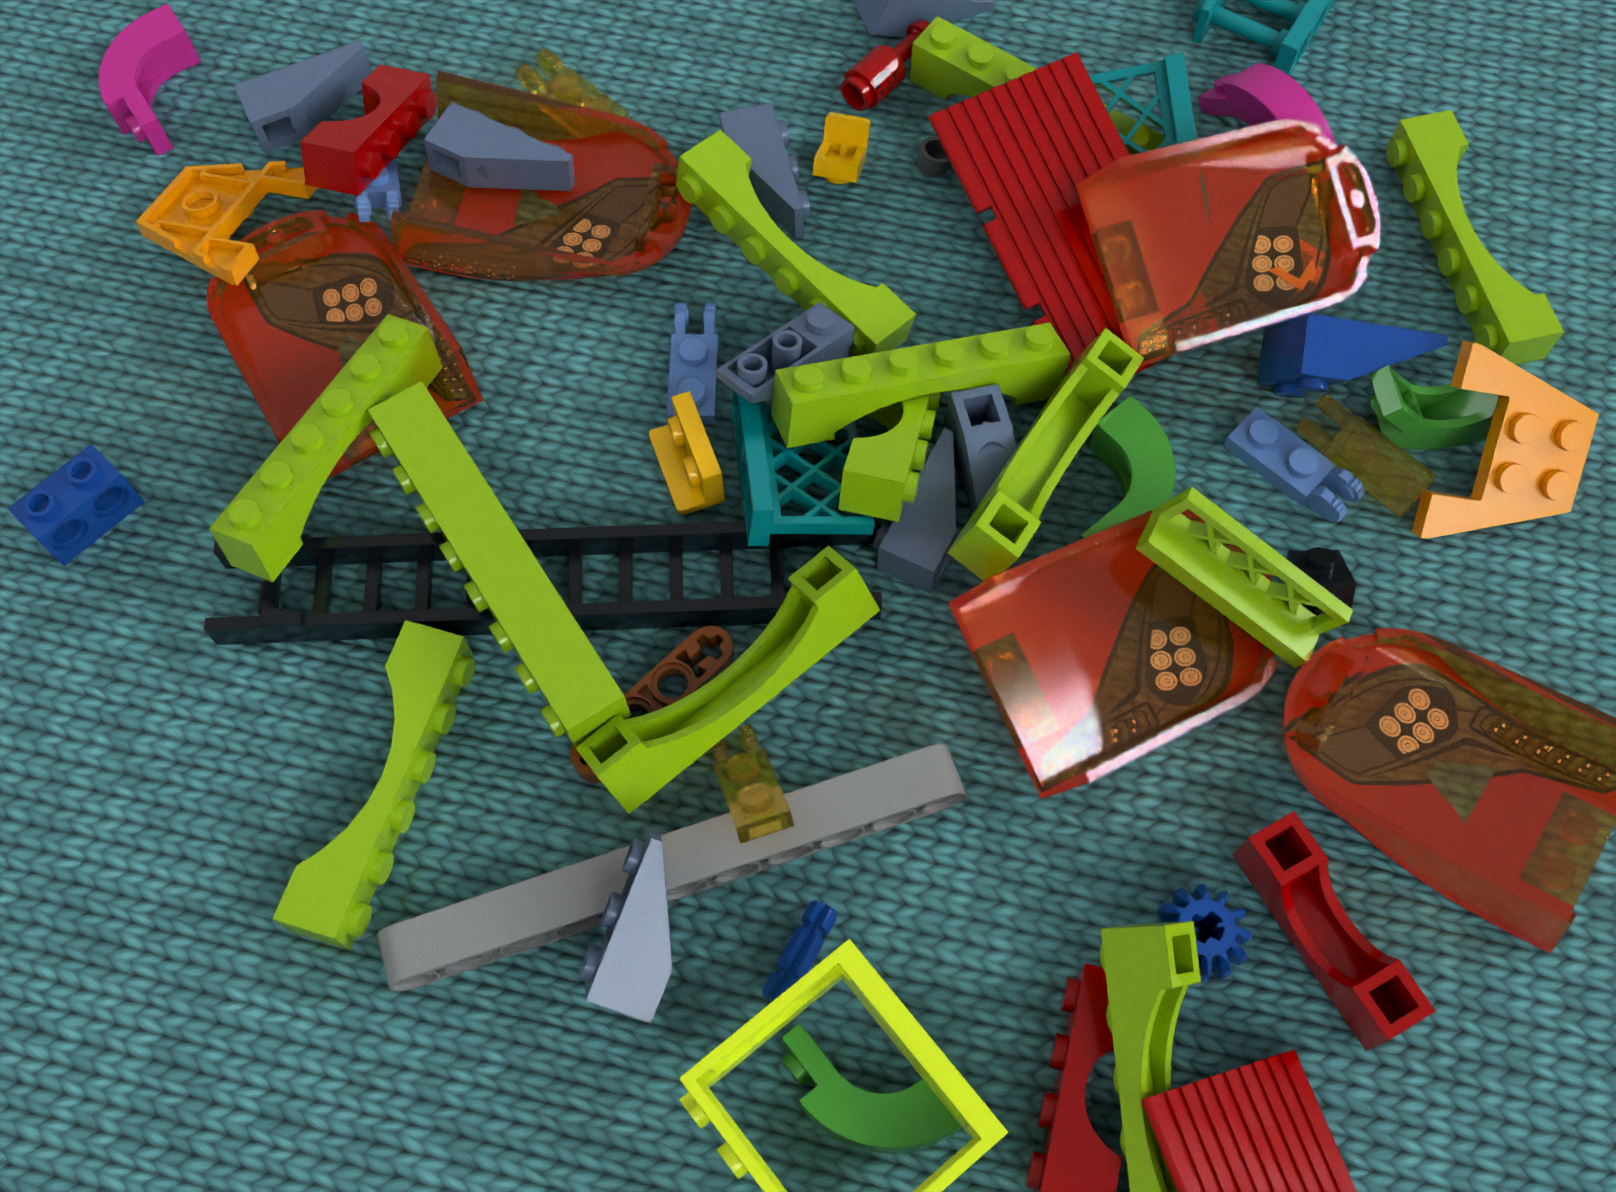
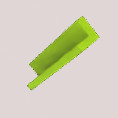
[1135,487,1353,668]

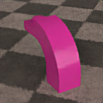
[98,3,201,156]
[1198,63,1339,189]

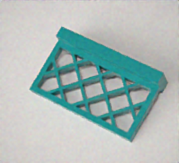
[1089,52,1210,226]
[731,390,875,546]

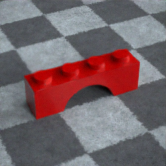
[300,64,437,196]
[1232,811,1436,1051]
[1025,963,1122,1192]

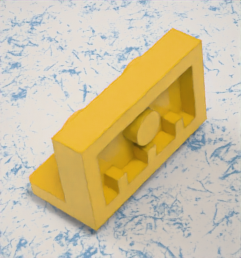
[649,391,725,515]

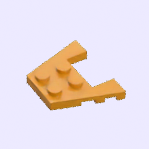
[135,161,318,286]
[1411,341,1599,539]

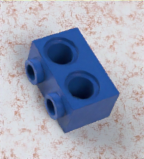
[7,444,144,566]

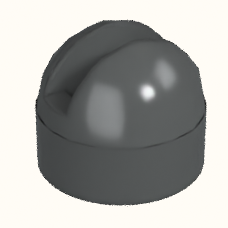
[917,137,951,178]

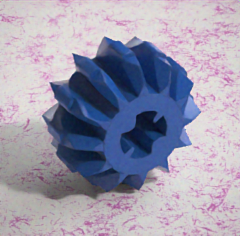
[1156,884,1252,983]

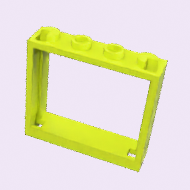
[679,939,1008,1192]

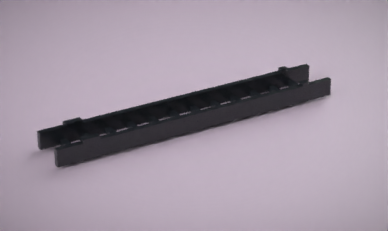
[204,515,882,645]

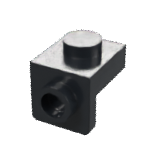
[1287,547,1357,626]

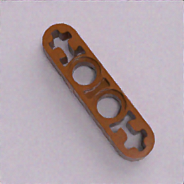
[570,625,735,784]

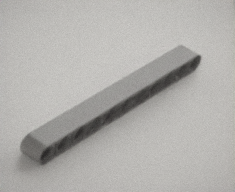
[377,744,967,992]

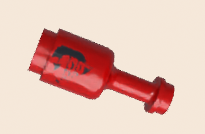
[840,19,930,111]

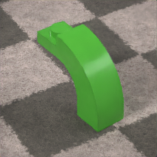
[1369,365,1498,450]
[1078,395,1176,546]
[780,1023,962,1154]

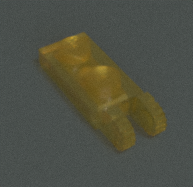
[516,48,630,140]
[1297,394,1438,517]
[711,724,794,844]

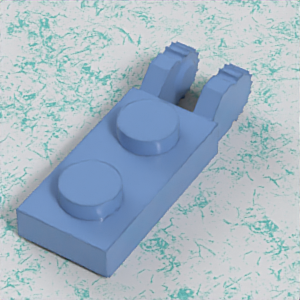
[353,158,402,222]
[666,303,719,425]
[1223,407,1366,523]

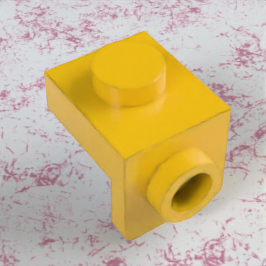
[812,112,871,184]

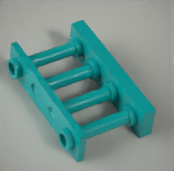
[1192,0,1336,76]

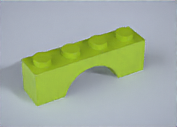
[838,350,943,522]

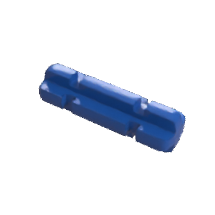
[763,900,837,1002]

